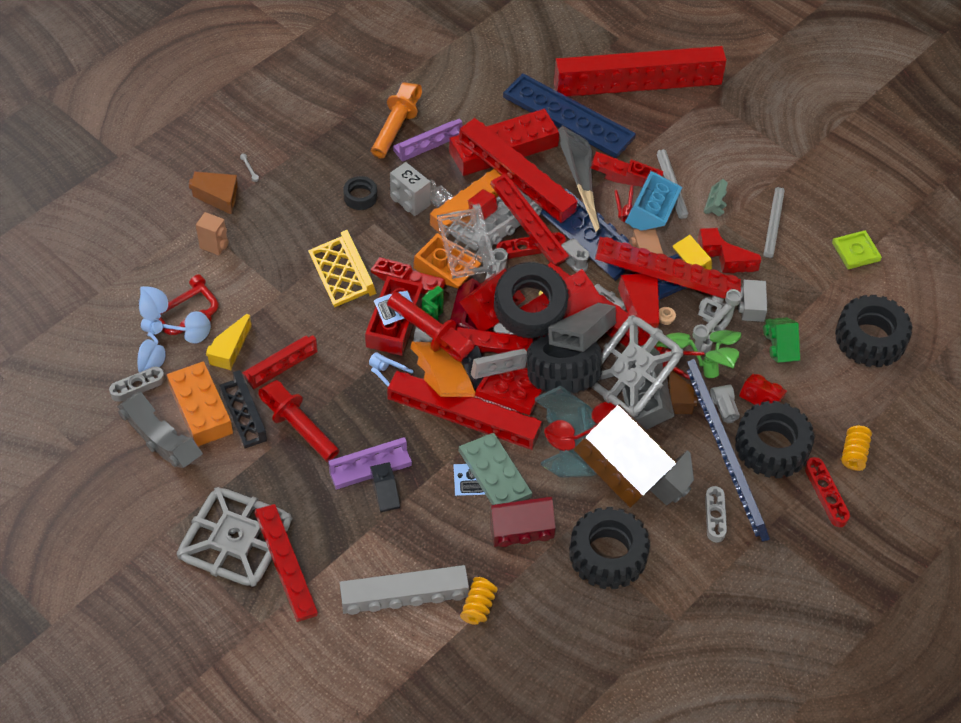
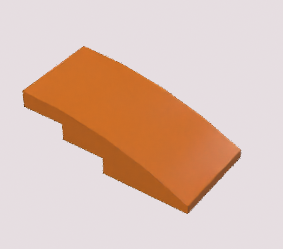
[410,342,475,397]

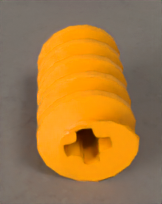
[841,426,872,471]
[460,577,498,625]

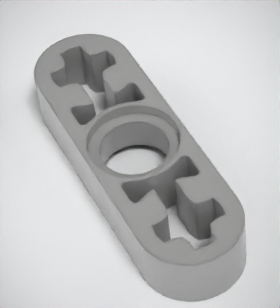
[109,367,165,402]
[705,486,727,542]

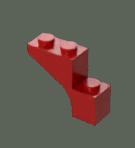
[698,228,761,273]

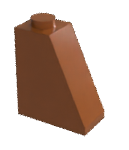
[189,171,238,214]

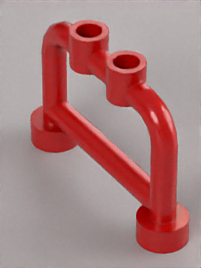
[158,274,218,335]

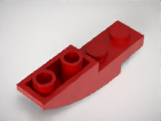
[590,151,664,187]
[371,257,446,295]

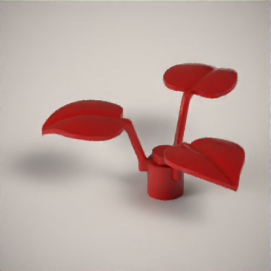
[544,402,616,451]

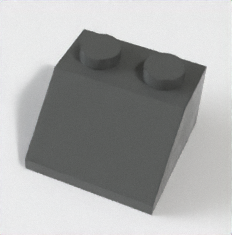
[649,450,694,506]

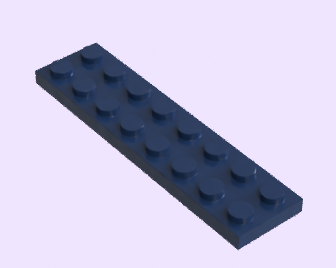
[503,73,636,158]

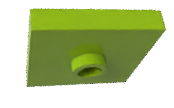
[832,230,882,269]

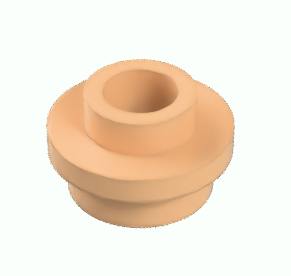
[659,307,676,325]

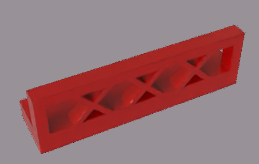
[242,335,317,390]

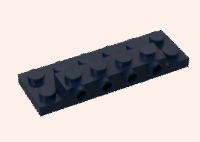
[541,188,629,281]

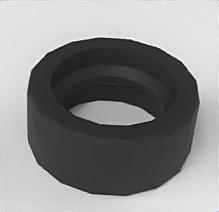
[343,176,377,210]

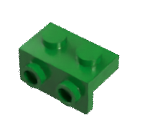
[422,286,443,321]

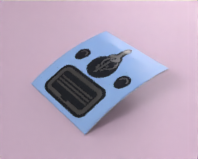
[374,291,412,326]
[453,464,485,496]

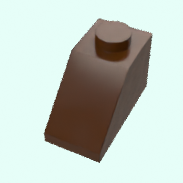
[668,371,697,414]

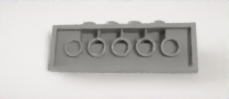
[450,189,542,251]

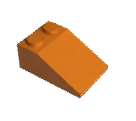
[413,233,481,288]

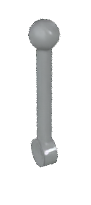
[240,154,259,182]

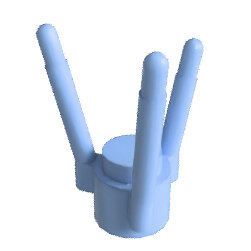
[369,352,414,386]

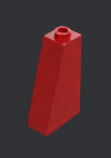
[618,274,659,337]

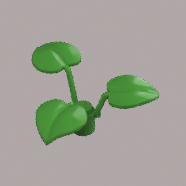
[656,330,741,378]

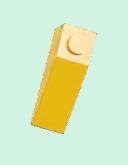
[206,314,251,370]

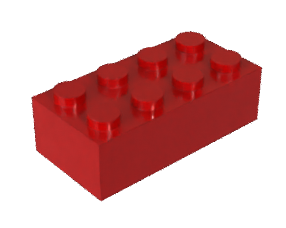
[365,276,424,356]

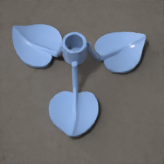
[137,286,211,372]

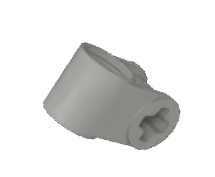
[561,238,589,272]

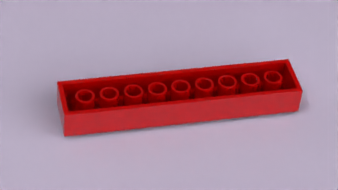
[554,46,727,96]

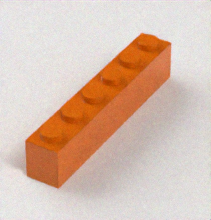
[430,169,501,237]

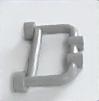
[693,289,742,353]

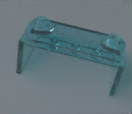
[535,386,597,477]

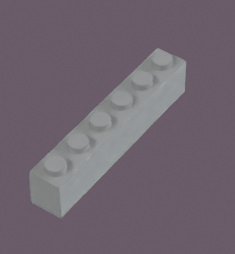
[340,565,469,615]

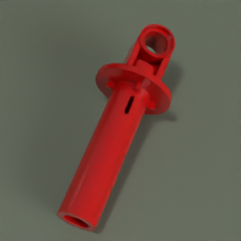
[387,292,474,362]
[259,380,340,462]

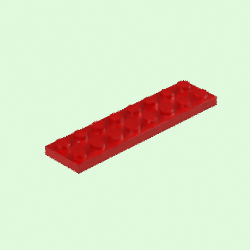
[595,237,741,299]

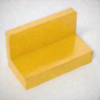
[673,235,712,270]

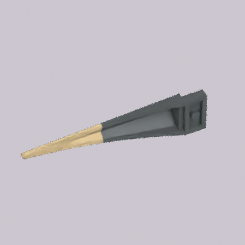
[558,125,600,231]

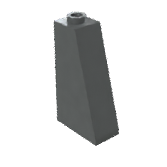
[548,303,616,352]

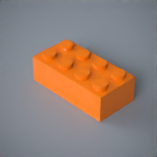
[167,361,233,446]

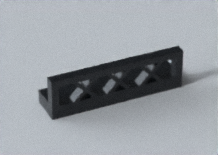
[219,370,267,449]

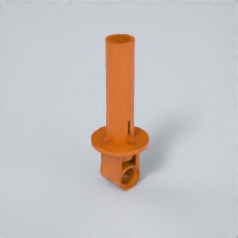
[371,82,422,158]

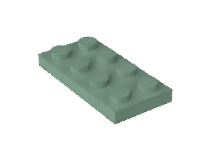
[458,433,532,505]

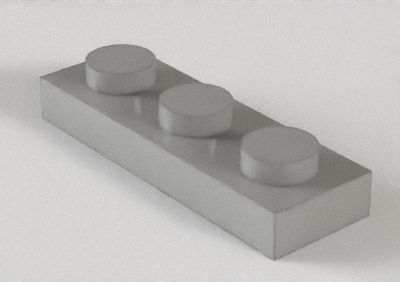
[471,348,527,379]

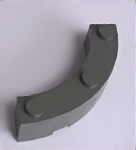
[117,392,203,468]

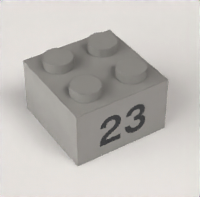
[390,162,431,216]

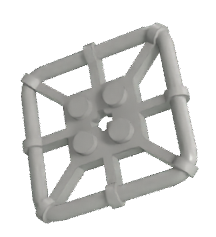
[591,315,683,417]
[177,487,292,587]

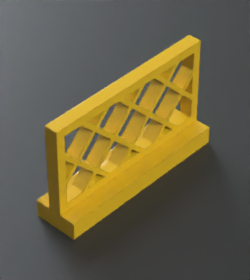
[308,230,377,308]

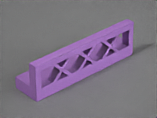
[393,119,462,162]
[328,437,412,490]

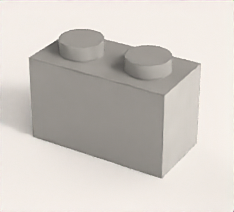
[738,280,767,322]

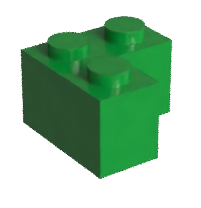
[763,317,800,363]

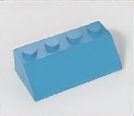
[625,171,682,231]

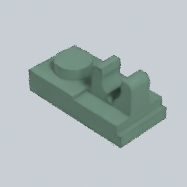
[704,179,728,216]

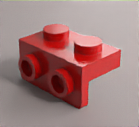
[739,374,787,405]

